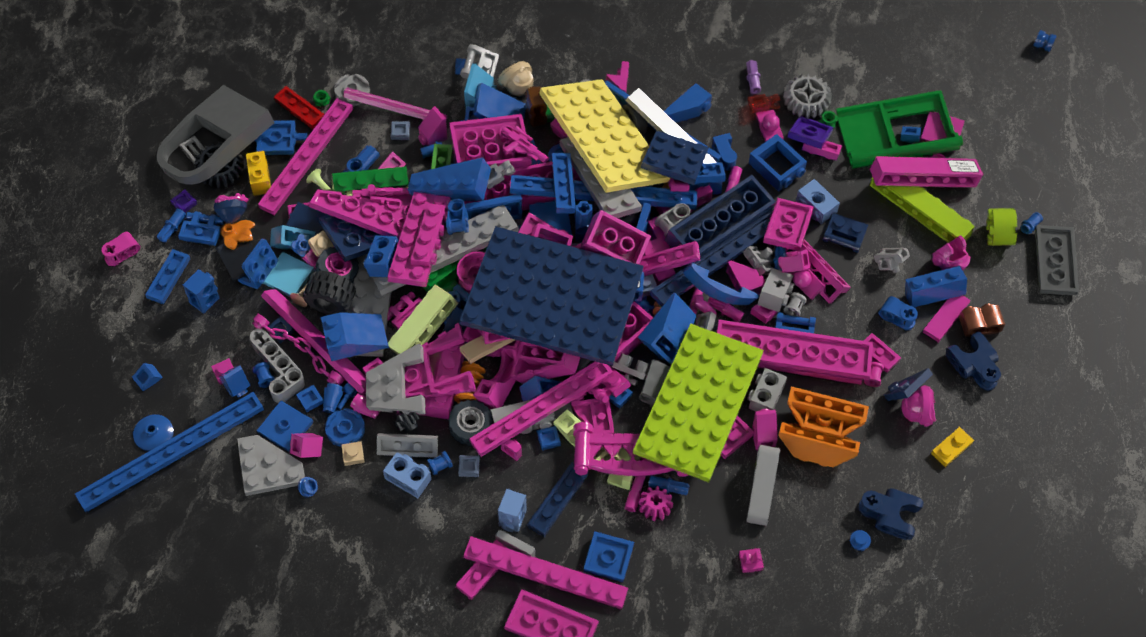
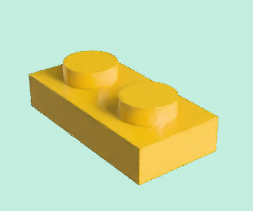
[931,427,974,467]

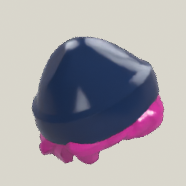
[214,193,249,224]

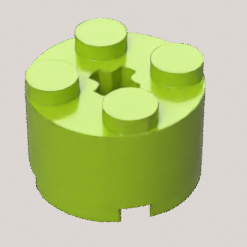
[986,208,1017,246]

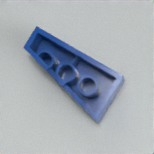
[408,157,491,201]

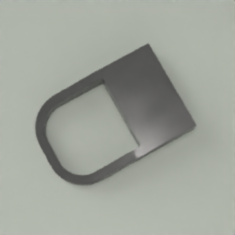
[157,85,274,184]

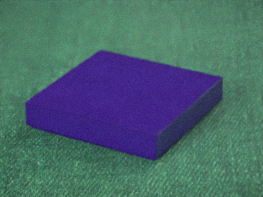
[787,116,833,149]

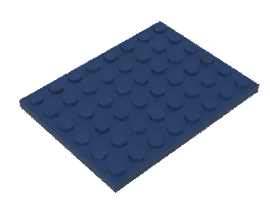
[460,226,644,366]

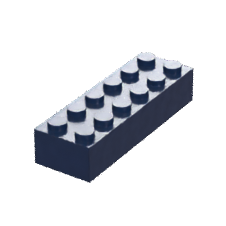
[664,175,776,266]

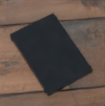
[216,241,254,281]

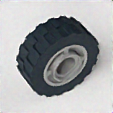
[449,400,493,446]

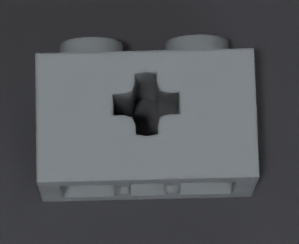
[757,268,794,312]

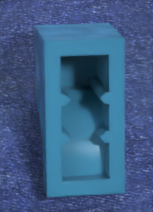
[270,225,315,251]

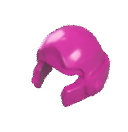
[931,235,971,270]
[901,386,936,427]

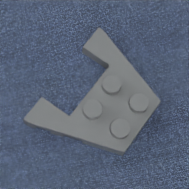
[366,344,425,415]

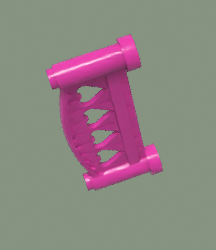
[573,422,688,477]

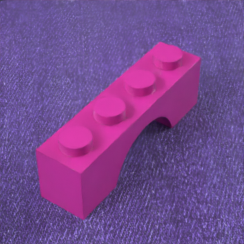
[474,340,521,410]

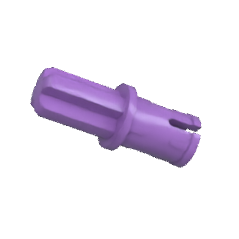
[746,60,761,94]

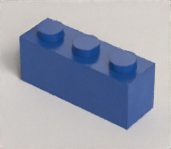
[905,266,967,307]

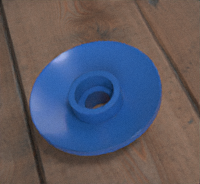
[133,415,174,451]

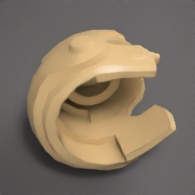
[498,61,534,97]

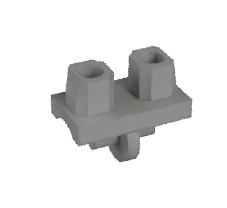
[612,354,650,386]

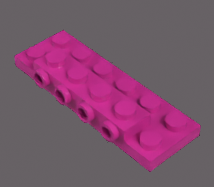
[388,192,451,287]

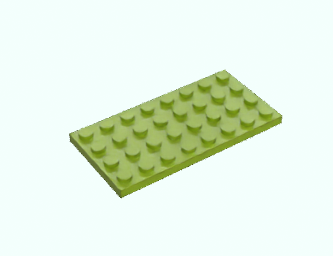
[633,323,764,483]

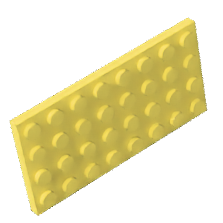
[539,80,670,193]

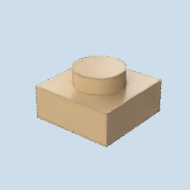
[307,230,334,257]
[342,442,365,466]

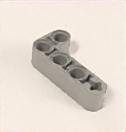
[250,328,305,403]
[746,445,780,526]

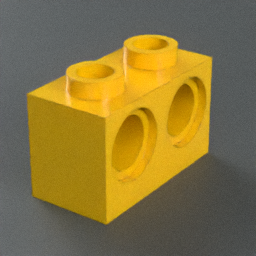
[246,151,271,196]

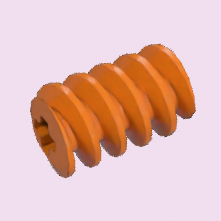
[453,361,486,404]

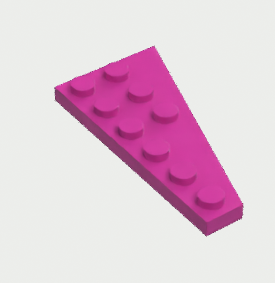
[309,190,410,241]

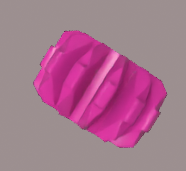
[638,486,673,521]

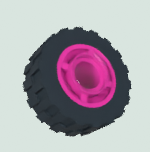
[315,247,359,283]

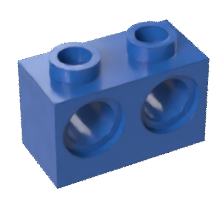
[364,235,399,278]
[183,269,219,314]

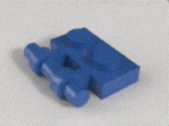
[179,211,224,246]

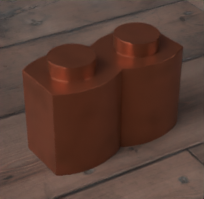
[959,304,1005,337]

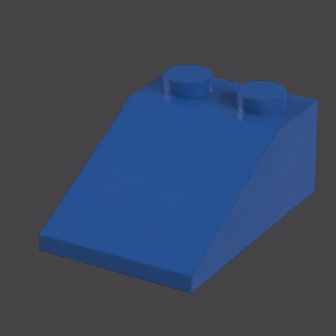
[321,313,389,361]

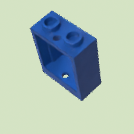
[749,134,807,191]

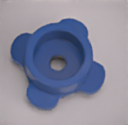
[291,234,311,257]

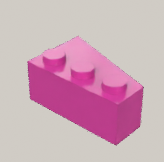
[510,341,580,384]

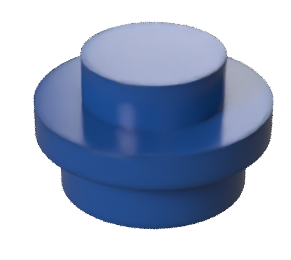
[298,477,318,497]
[850,530,871,551]

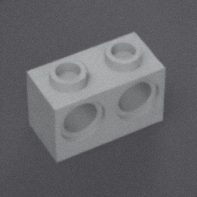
[747,368,787,412]

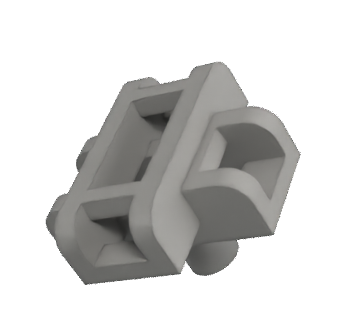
[744,246,774,275]
[874,248,910,273]

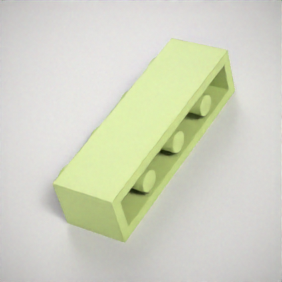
[388,285,458,355]

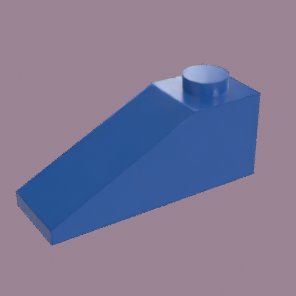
[663,83,712,123]

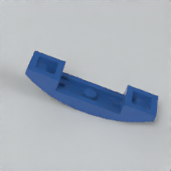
[683,263,759,305]

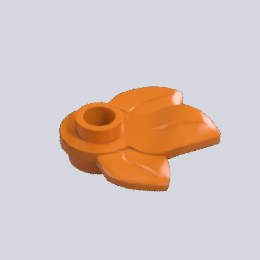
[220,220,255,250]

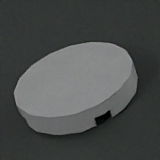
[334,74,370,106]

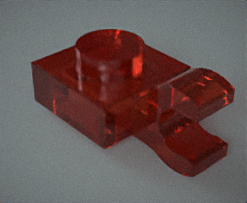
[748,94,780,114]

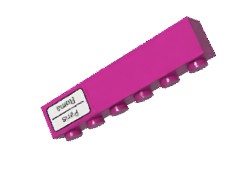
[870,156,983,187]

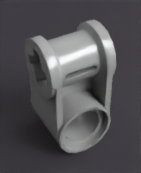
[654,203,690,237]

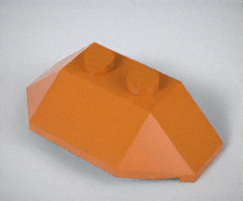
[787,387,869,439]
[779,422,860,467]

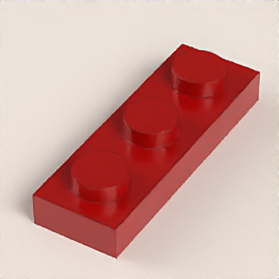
[274,86,325,129]

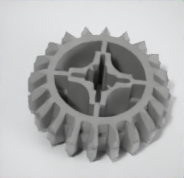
[783,74,832,119]

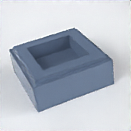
[391,122,410,140]
[458,455,480,477]

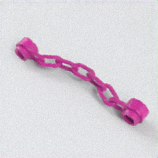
[252,313,345,385]

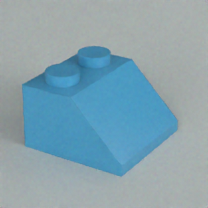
[464,63,497,109]

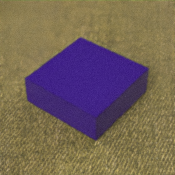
[170,189,197,213]

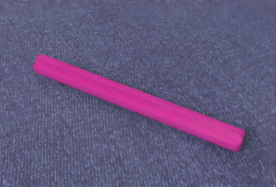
[343,88,447,120]

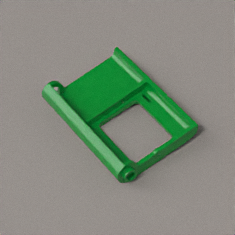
[836,90,963,169]

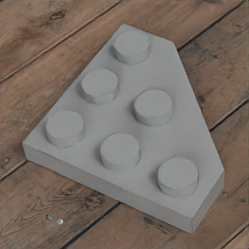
[237,435,305,496]

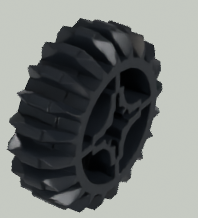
[194,141,245,189]

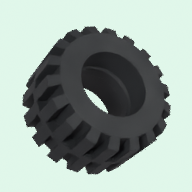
[303,271,356,315]

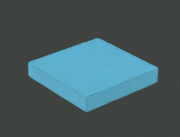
[263,252,315,297]

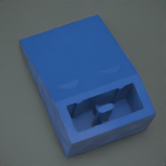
[638,293,696,365]

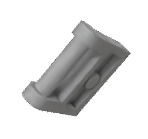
[460,44,499,79]

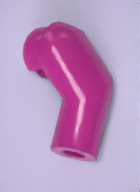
[692,295,717,314]

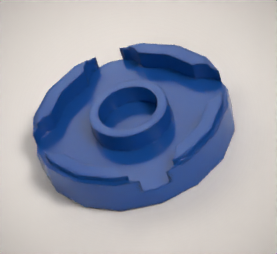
[325,409,365,447]

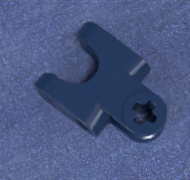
[945,332,1001,391]
[858,488,924,540]

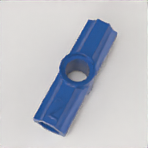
[342,145,380,173]
[574,201,592,243]

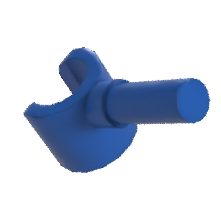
[337,383,357,410]

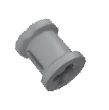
[784,292,807,317]

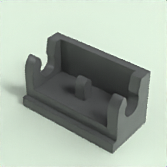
[638,359,671,407]

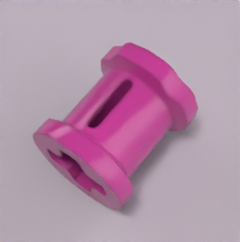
[864,362,884,387]

